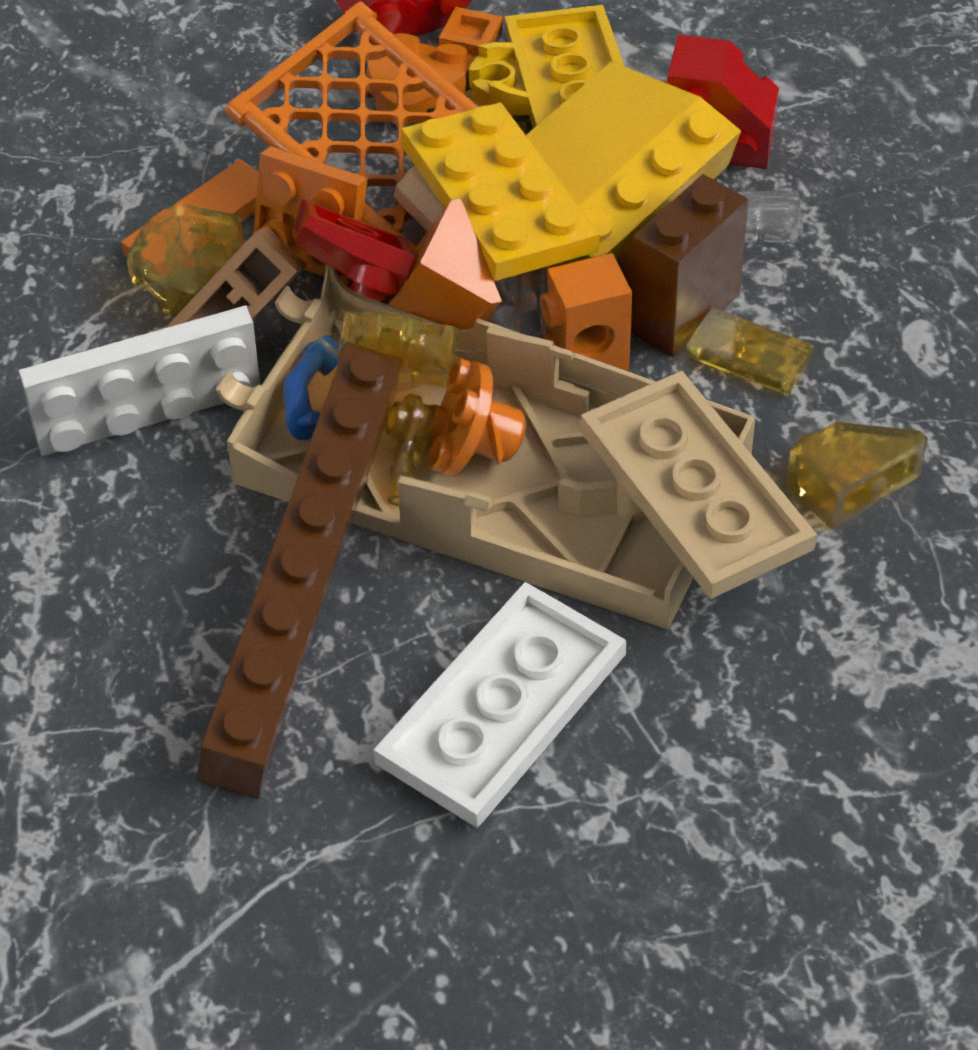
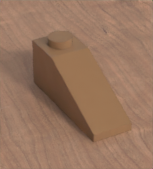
[165,226,308,328]

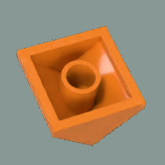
[387,198,502,330]

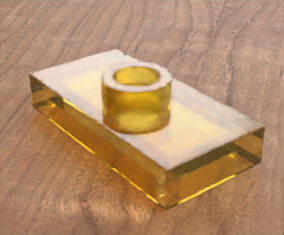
[687,307,814,396]

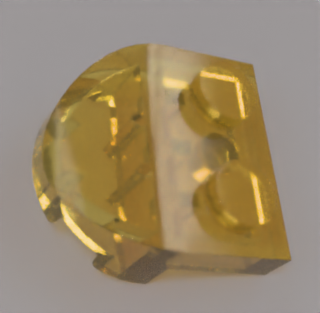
[127,204,244,317]
[338,311,465,388]

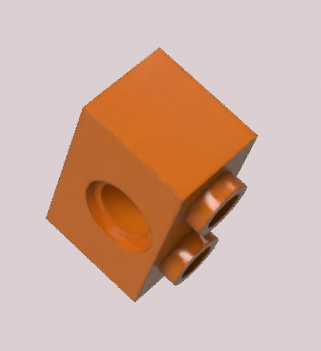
[540,253,632,371]

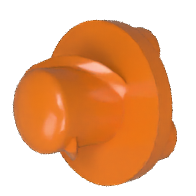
[422,358,526,477]

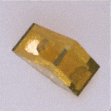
[786,422,928,530]

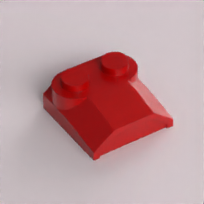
[292,199,416,301]

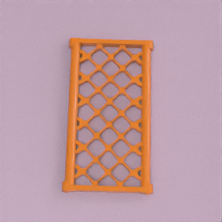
[225,1,555,325]

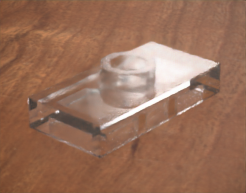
[737,190,803,243]

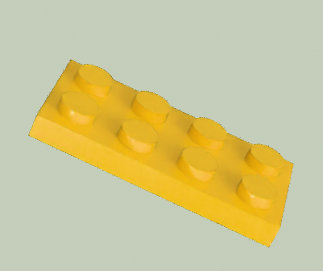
[401,102,600,281]

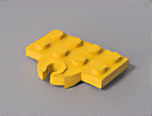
[469,5,625,129]

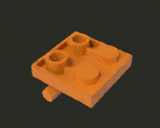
[253,146,368,278]

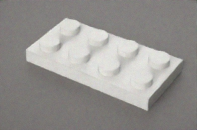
[19,305,260,456]
[373,582,626,828]

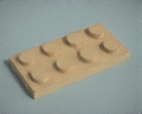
[580,371,817,599]

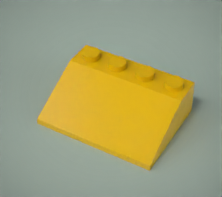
[526,61,741,267]

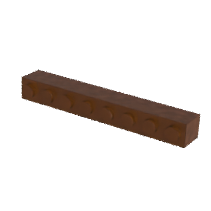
[197,342,403,799]

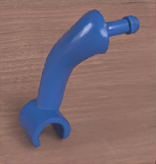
[283,335,343,440]

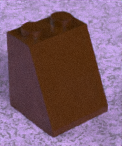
[616,174,748,357]

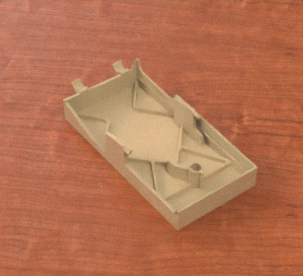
[216,265,755,630]

